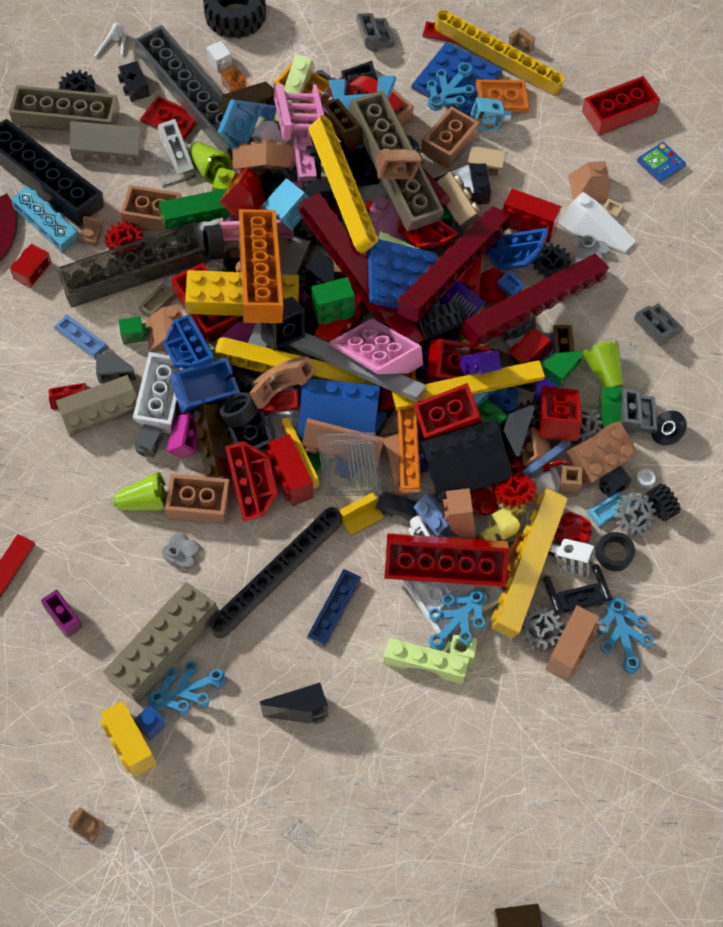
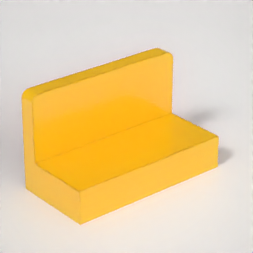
[339,492,384,536]

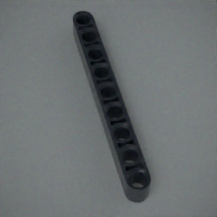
[210,507,341,639]

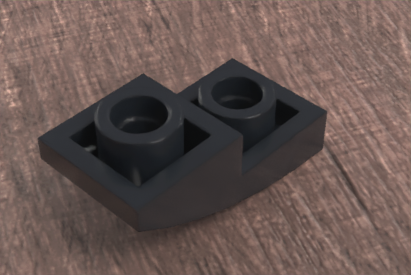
[375,492,417,521]

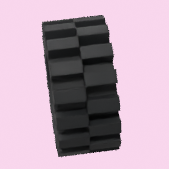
[646,483,681,521]

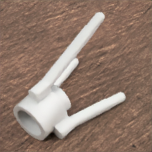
[95,23,127,58]
[408,515,437,537]

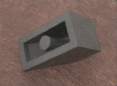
[96,352,136,383]

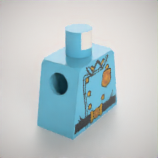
[470,97,511,132]

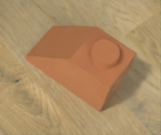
[522,427,551,467]

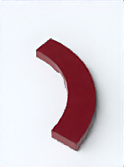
[0,193,17,261]

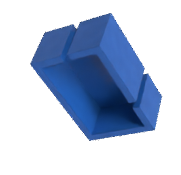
[169,358,240,414]

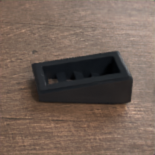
[341,61,378,84]

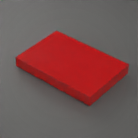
[140,96,196,141]

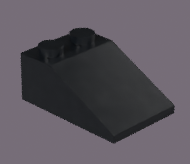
[434,163,491,205]
[260,682,328,724]

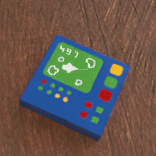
[637,141,686,183]

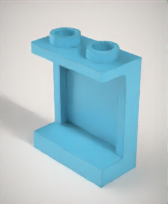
[263,178,309,231]

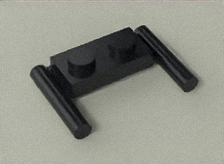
[543,564,613,614]

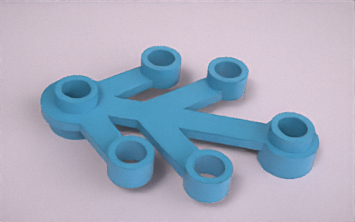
[427,62,474,111]
[429,589,487,651]
[596,597,653,674]
[148,661,226,715]

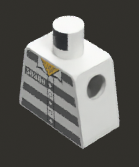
[548,539,594,579]

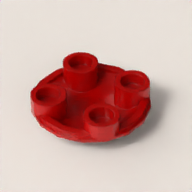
[470,485,499,516]
[554,512,592,545]

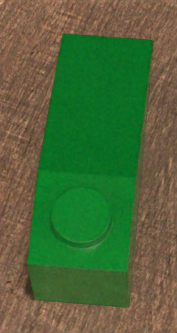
[599,387,622,429]

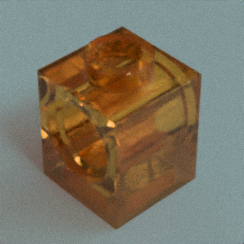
[221,65,246,92]

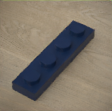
[307,569,361,647]

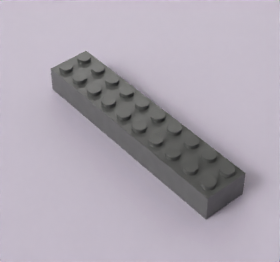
[134,25,255,160]

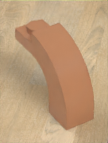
[250,356,315,409]
[380,431,414,497]

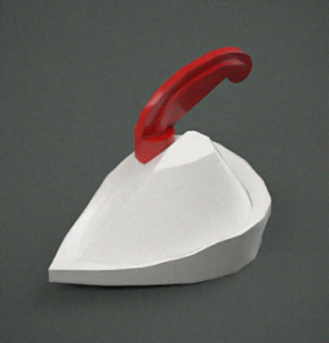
[529,460,569,495]

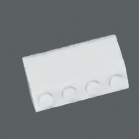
[133,352,182,434]

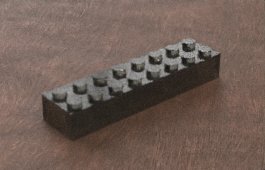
[57,222,209,308]

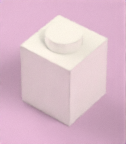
[206,41,232,72]

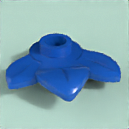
[489,386,519,414]

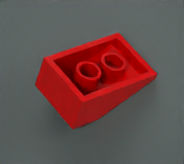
[539,386,582,441]

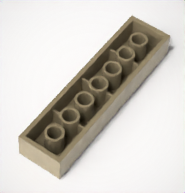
[348,90,444,232]

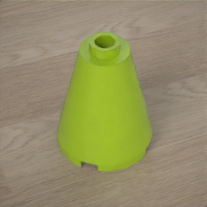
[188,141,233,184]
[583,340,623,387]
[113,472,168,511]

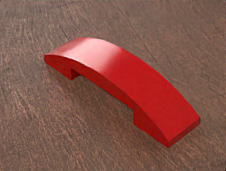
[348,76,403,112]

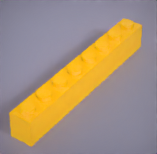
[491,488,568,639]

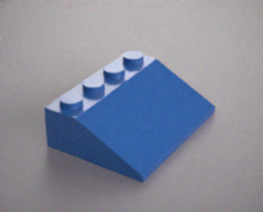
[297,378,380,439]

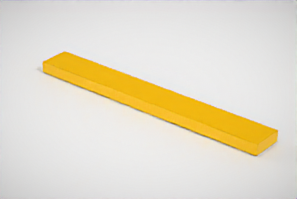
[392,361,545,411]

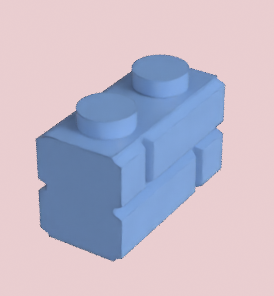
[414,494,451,537]

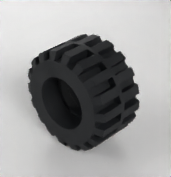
[418,302,467,343]

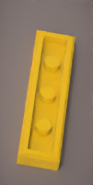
[281,417,319,489]

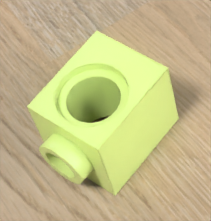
[446,634,477,664]

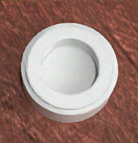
[636,469,656,489]

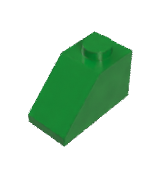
[542,351,584,388]

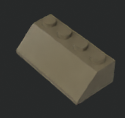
[70,121,144,166]
[56,375,138,436]

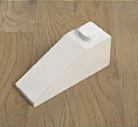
[157,119,194,175]

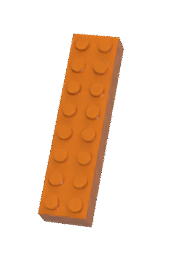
[239,209,283,323]

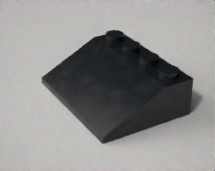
[421,419,513,502]

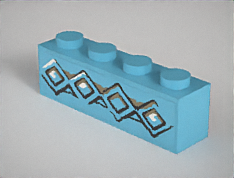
[11,186,78,253]

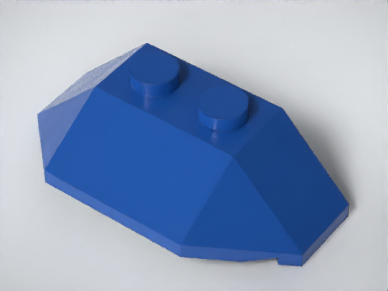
[485,228,549,270]
[163,314,215,369]

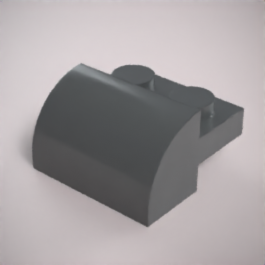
[356,13,395,52]
[634,303,683,346]
[621,388,657,434]

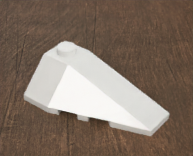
[558,192,636,254]

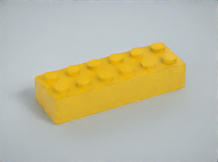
[185,270,299,316]

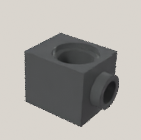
[134,424,163,458]

